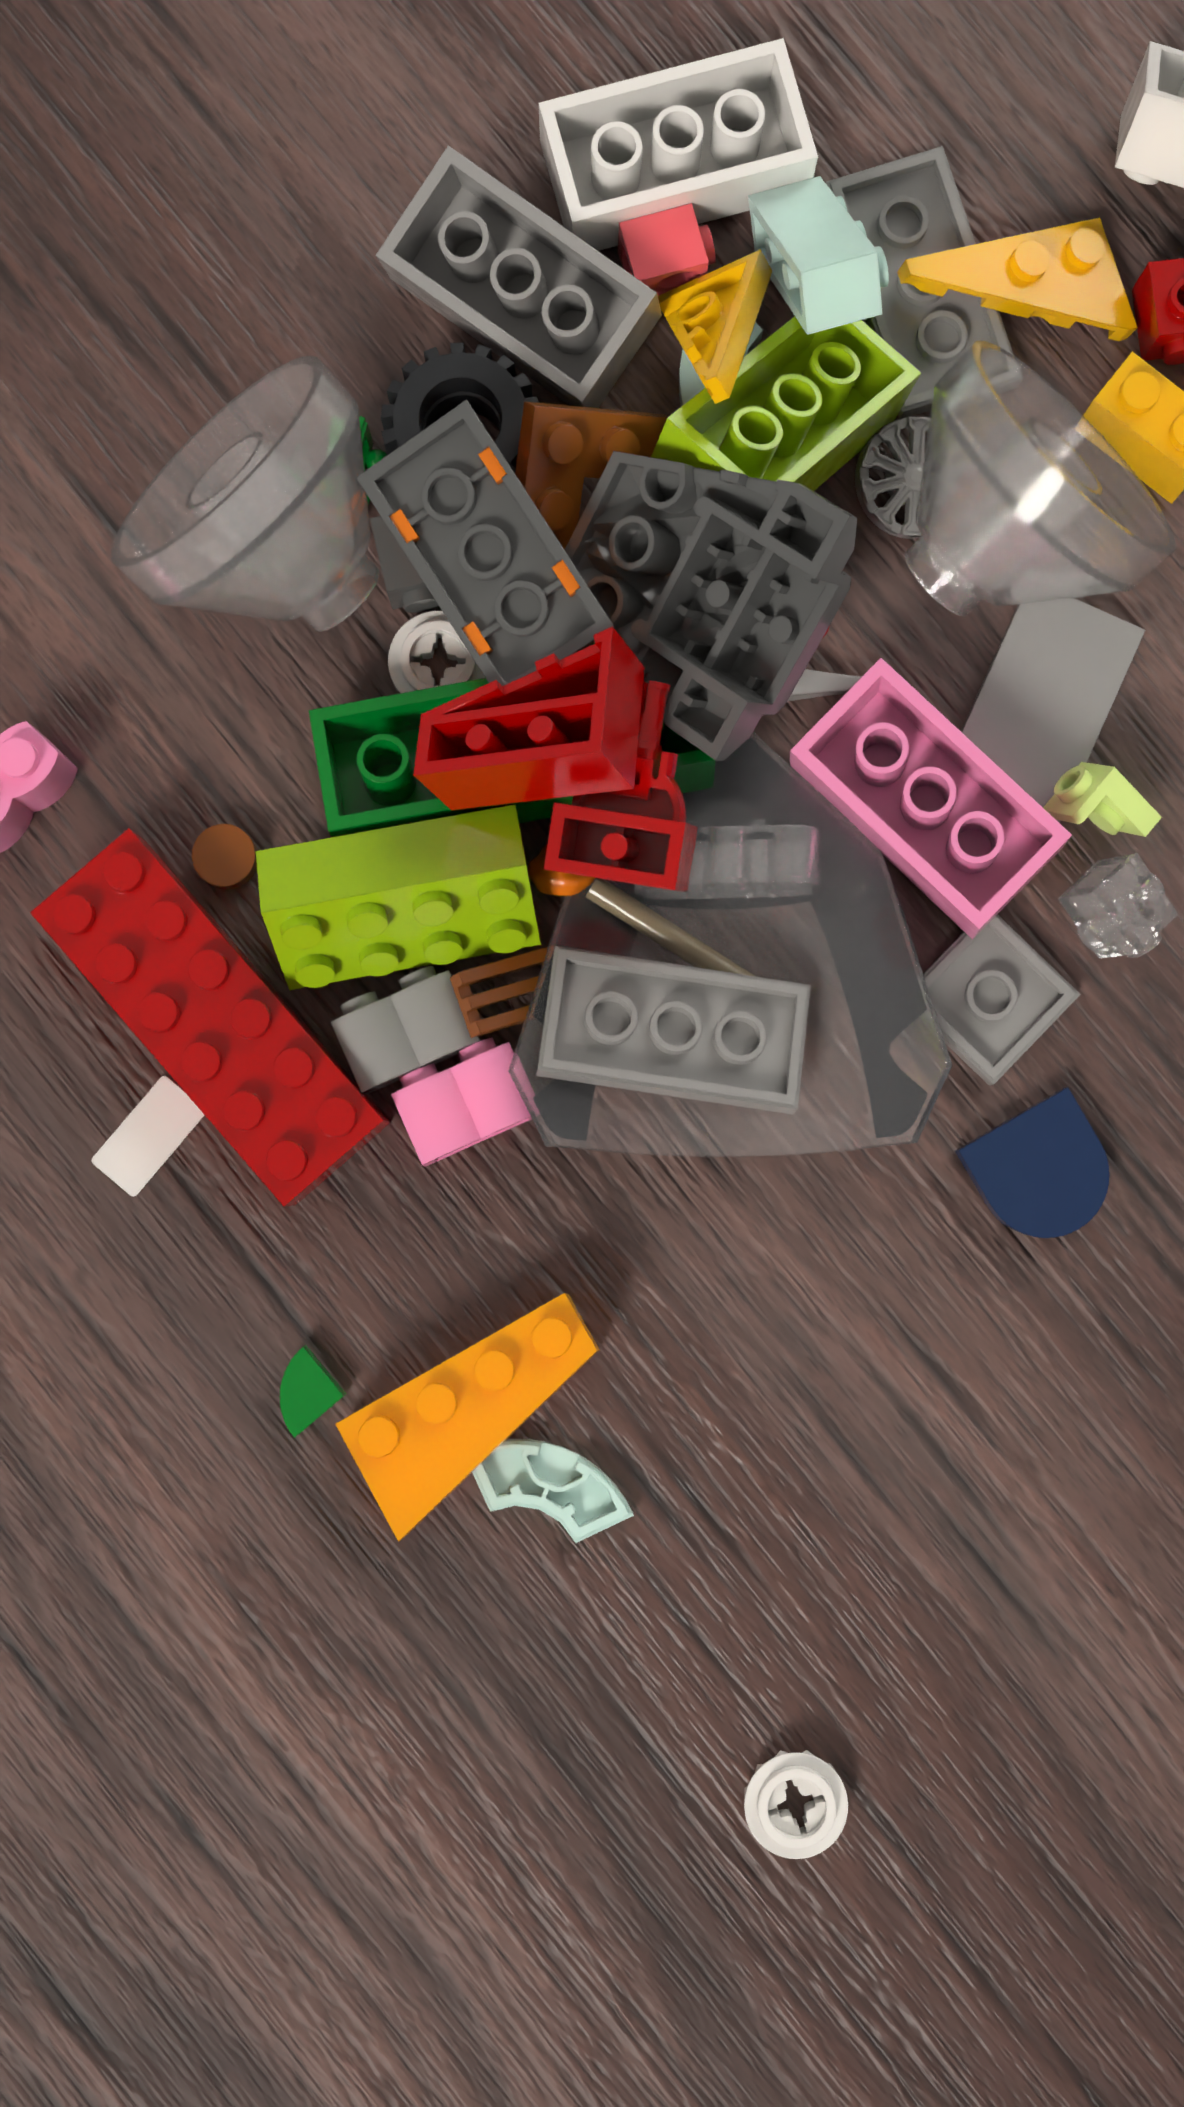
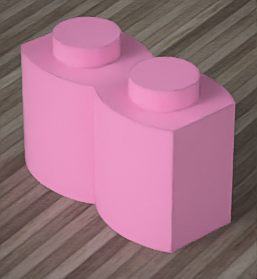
[0,721,78,853]
[391,1038,539,1167]

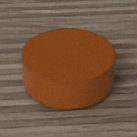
[192,824,257,890]

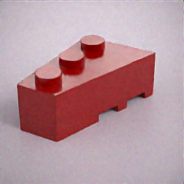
[413,626,645,810]

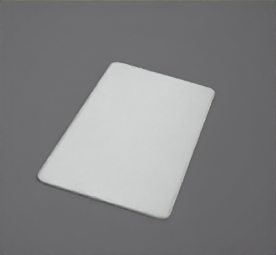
[91,1076,205,1197]

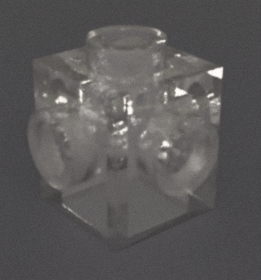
[1058,853,1178,958]

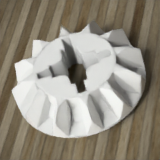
[388,611,485,693]
[744,1750,848,1859]

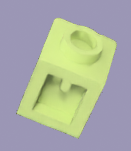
[1043,762,1162,837]

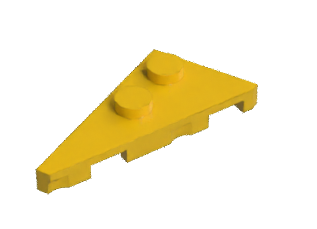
[897,217,1138,341]
[658,249,772,404]

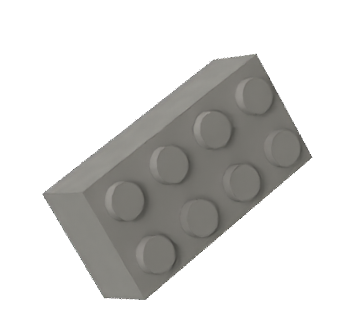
[376,145,662,408]

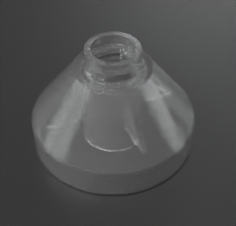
[905,340,1176,616]
[111,356,380,632]

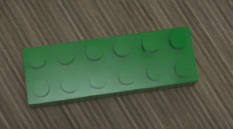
[309,678,716,837]

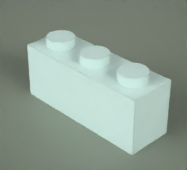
[748,176,889,335]

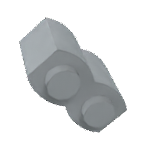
[331,966,481,1094]

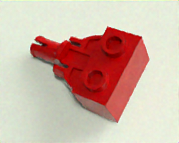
[544,680,698,892]

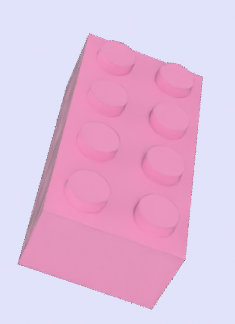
[790,658,1072,940]

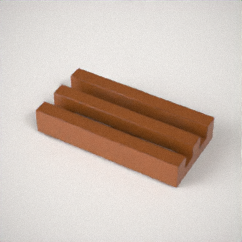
[450,945,553,1038]

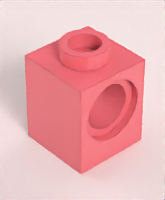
[618,203,716,296]

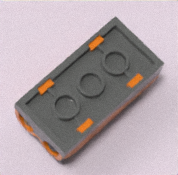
[356,400,616,686]

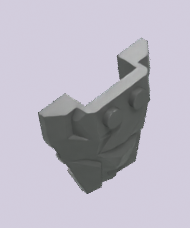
[565,451,857,761]

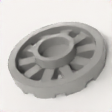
[855,416,972,539]

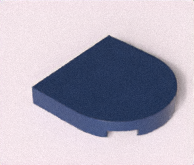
[955,1087,1110,1238]

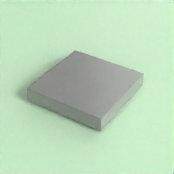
[920,914,1081,1086]

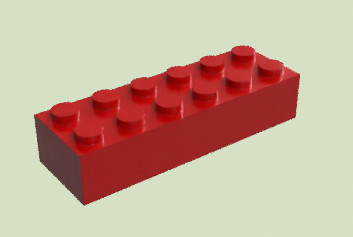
[30,828,391,1207]

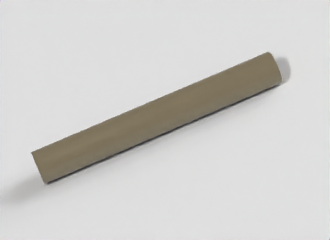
[585,878,757,977]

